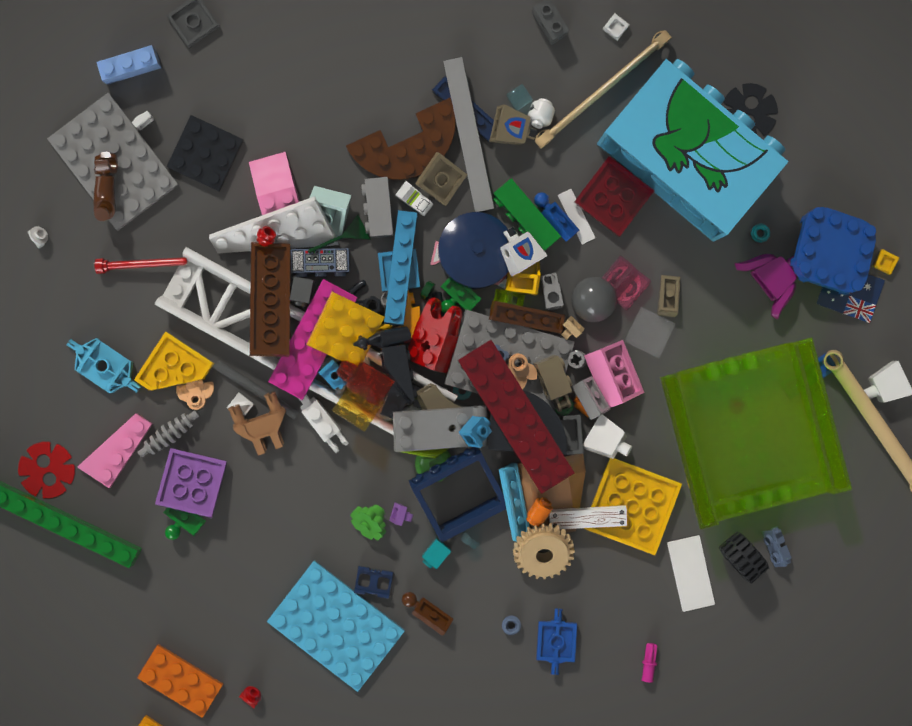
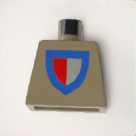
[489,104,537,145]

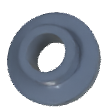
[502,615,521,635]

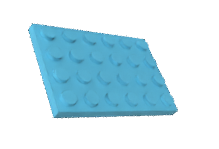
[267,560,405,692]

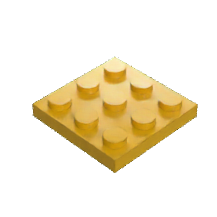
[306,292,385,369]

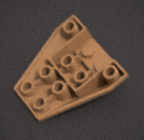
[507,454,586,533]

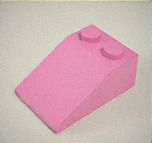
[249,152,300,215]

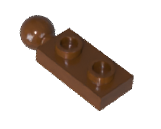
[402,592,454,636]

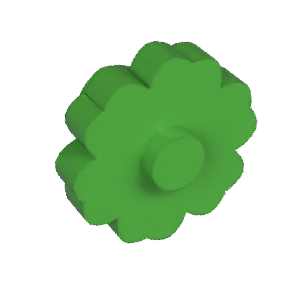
[350,505,386,540]

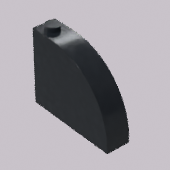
[488,390,567,455]

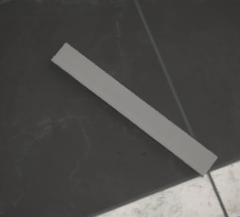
[443,57,494,212]

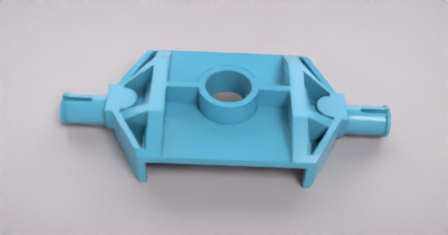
[66,338,141,393]

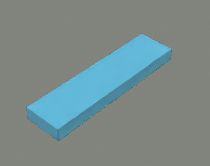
[499,463,530,542]

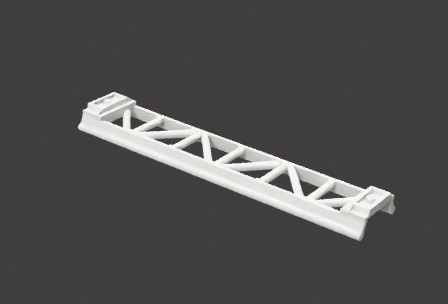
[155,247,458,435]

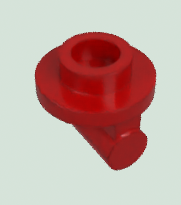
[239,686,261,708]

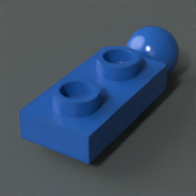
[534,192,580,242]

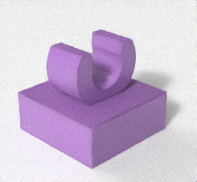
[389,502,413,526]

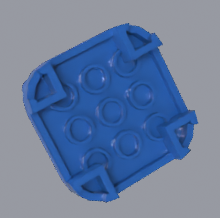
[790,207,876,295]

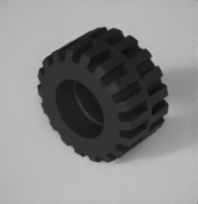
[719,531,769,584]

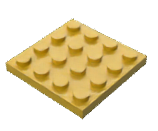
[583,458,682,555]

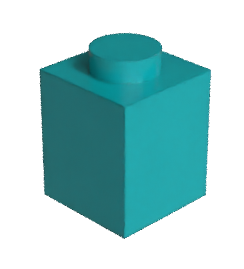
[422,537,451,569]

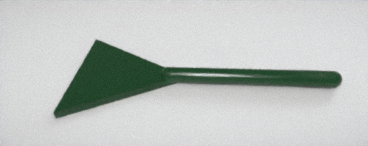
[308,214,371,253]

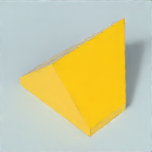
[505,261,540,296]

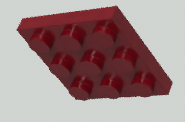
[574,156,654,237]

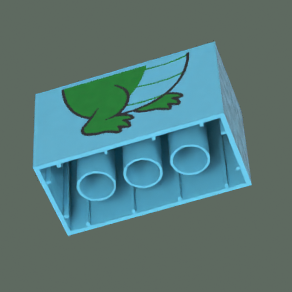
[597,59,789,242]

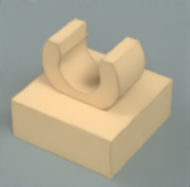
[561,316,585,340]

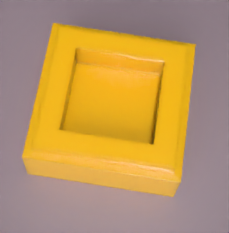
[872,249,899,275]

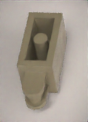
[533,355,572,412]

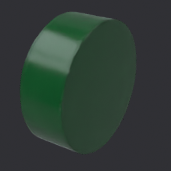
[420,281,436,301]

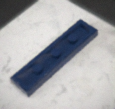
[432,76,494,142]

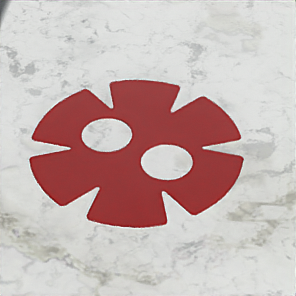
[18,442,75,498]

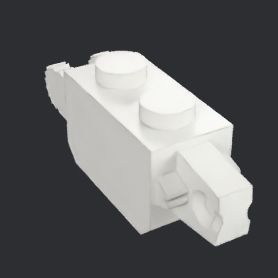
[299,394,349,453]

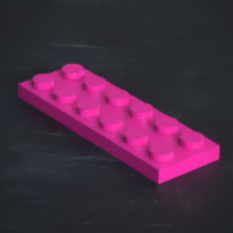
[268,279,358,400]

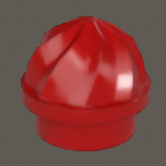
[257,226,276,247]

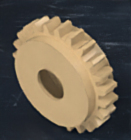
[513,523,575,579]

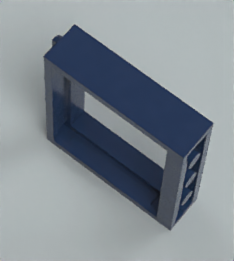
[408,447,506,543]

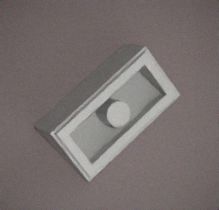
[573,376,611,420]

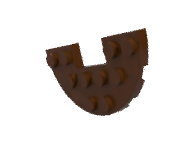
[346,98,455,180]

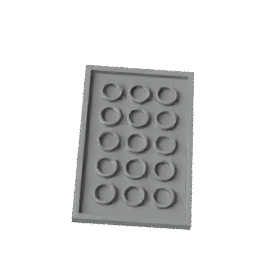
[47,93,179,231]
[444,310,575,411]

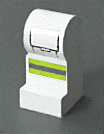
[396,181,434,216]

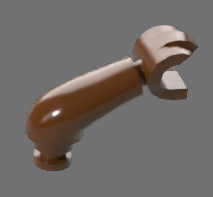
[94,152,118,221]

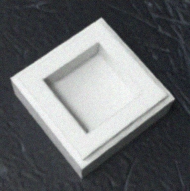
[602,13,630,41]

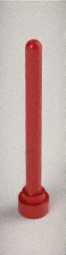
[94,258,188,274]

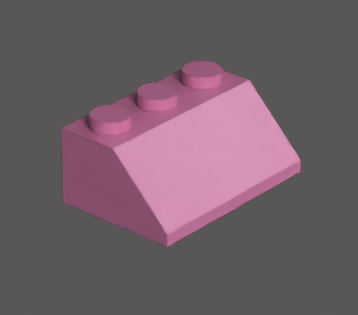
[584,340,644,408]

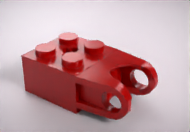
[408,297,462,373]

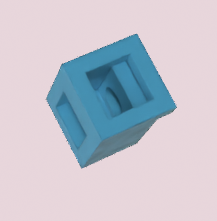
[318,359,349,390]
[459,416,492,448]

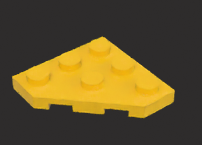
[134,332,214,391]

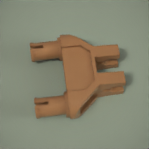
[228,391,286,455]

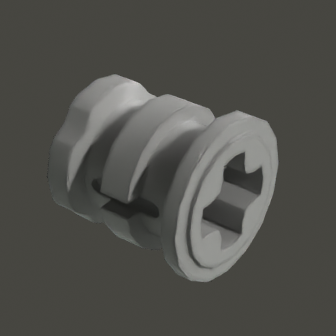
[568,350,586,369]

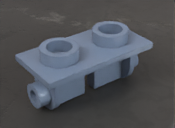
[761,526,792,567]

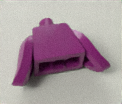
[735,254,797,320]

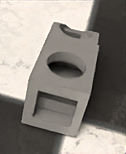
[541,273,564,311]

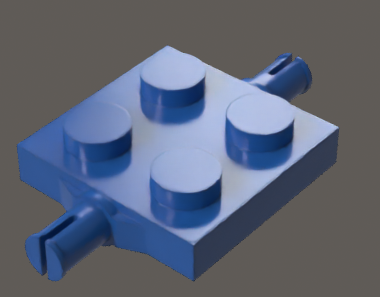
[536,608,577,675]

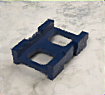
[354,566,393,599]

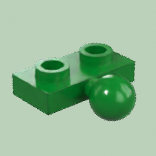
[440,278,481,314]
[163,508,206,540]

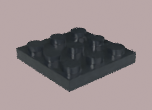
[166,115,244,192]

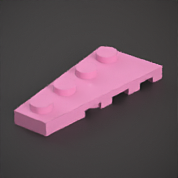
[78,413,153,488]

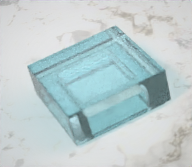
[506,84,533,111]

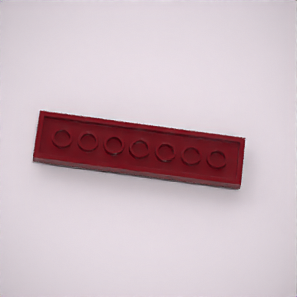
[458,340,574,494]

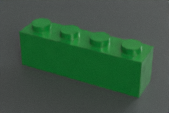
[493,178,561,251]

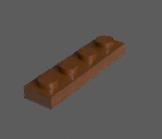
[489,301,565,334]

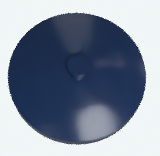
[438,212,509,289]

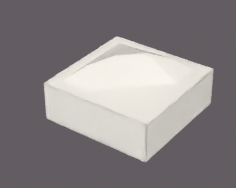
[132,111,154,130]
[227,392,254,417]

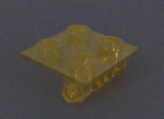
[332,381,385,432]

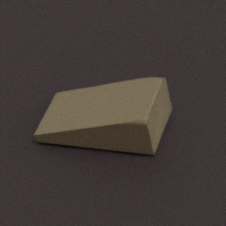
[657,275,680,317]

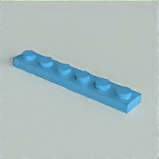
[384,210,417,326]

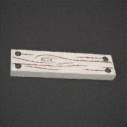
[549,505,627,529]

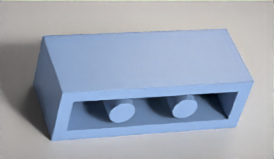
[96,45,162,85]

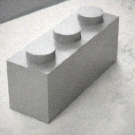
[361,177,394,238]

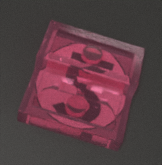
[602,255,651,311]

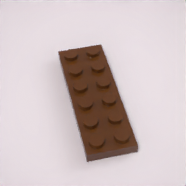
[249,242,290,357]

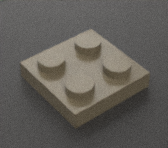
[415,152,467,206]

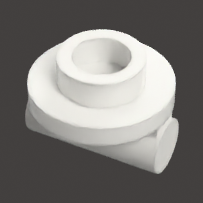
[27,226,48,249]

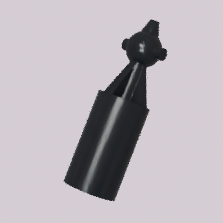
[353,326,411,350]

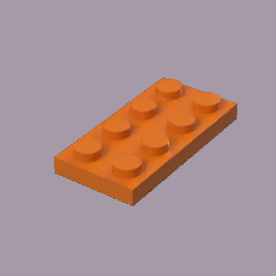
[137,644,223,718]

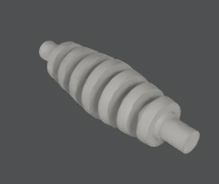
[138,410,200,458]

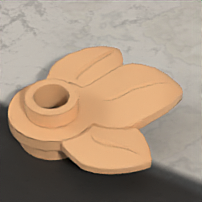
[507,353,537,389]
[176,380,214,410]

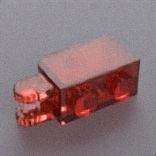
[336,361,395,407]

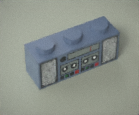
[290,248,350,277]

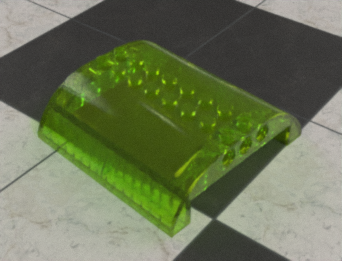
[660,337,852,530]

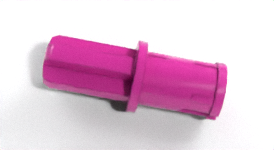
[641,643,658,683]

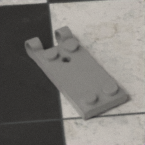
[393,406,488,452]

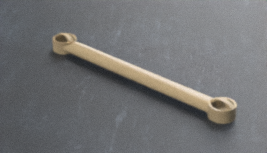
[535,30,672,149]
[824,350,912,492]

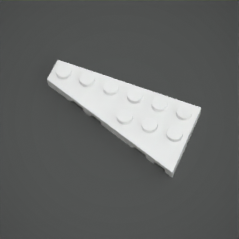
[209,196,339,253]

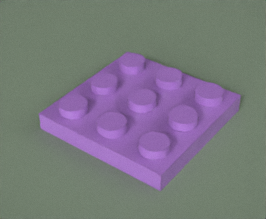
[155,448,227,518]

